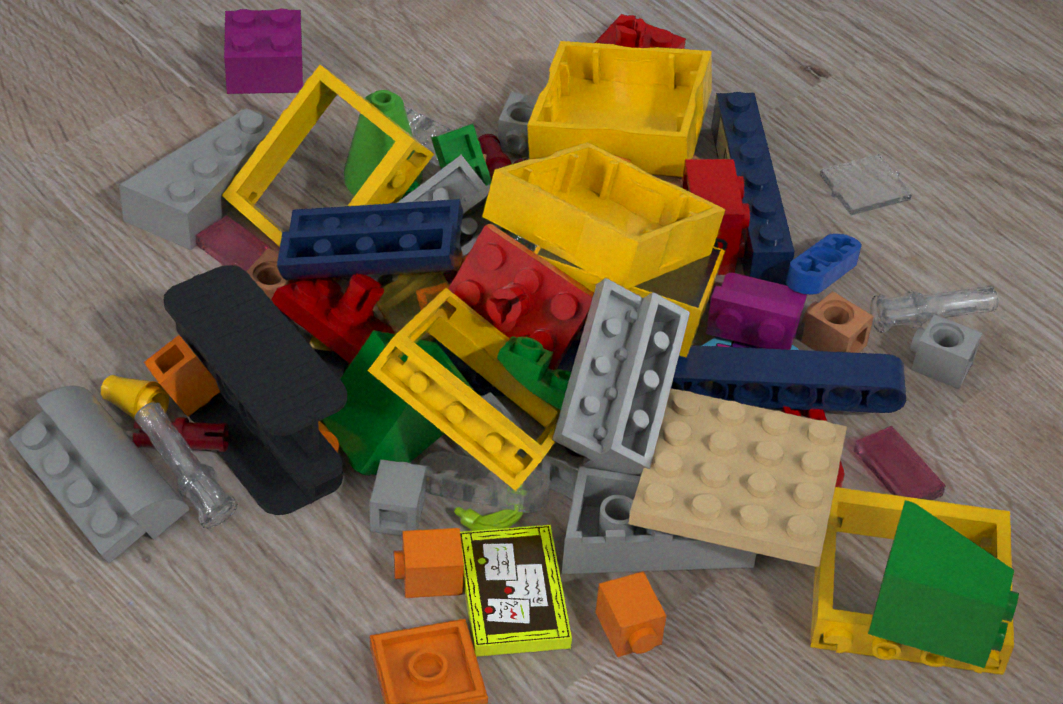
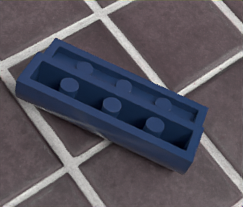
[277,199,463,281]

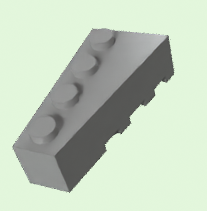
[119,108,277,250]
[562,466,757,574]

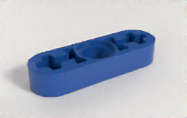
[786,234,862,295]

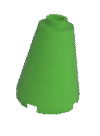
[344,90,423,196]

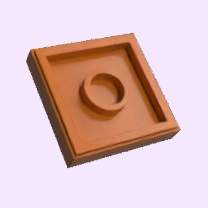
[370,619,488,704]

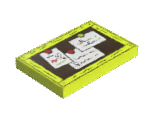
[460,525,572,657]

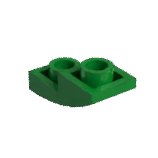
[497,336,571,410]

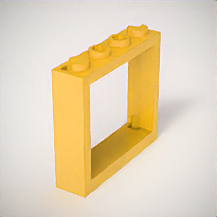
[222,64,434,282]
[368,288,561,491]
[810,487,1014,675]

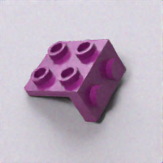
[706,273,807,350]

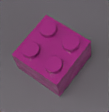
[224,8,303,94]

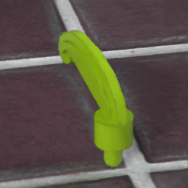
[454,499,524,531]

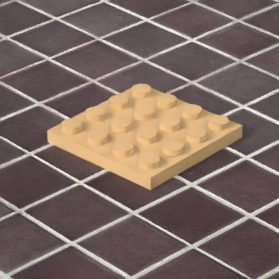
[628,388,847,567]

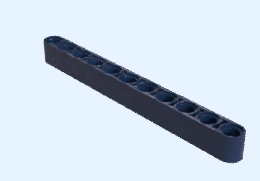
[431,338,907,413]

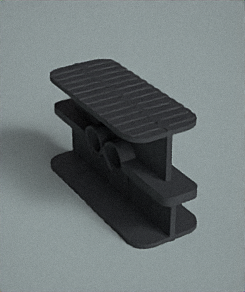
[163,265,347,515]

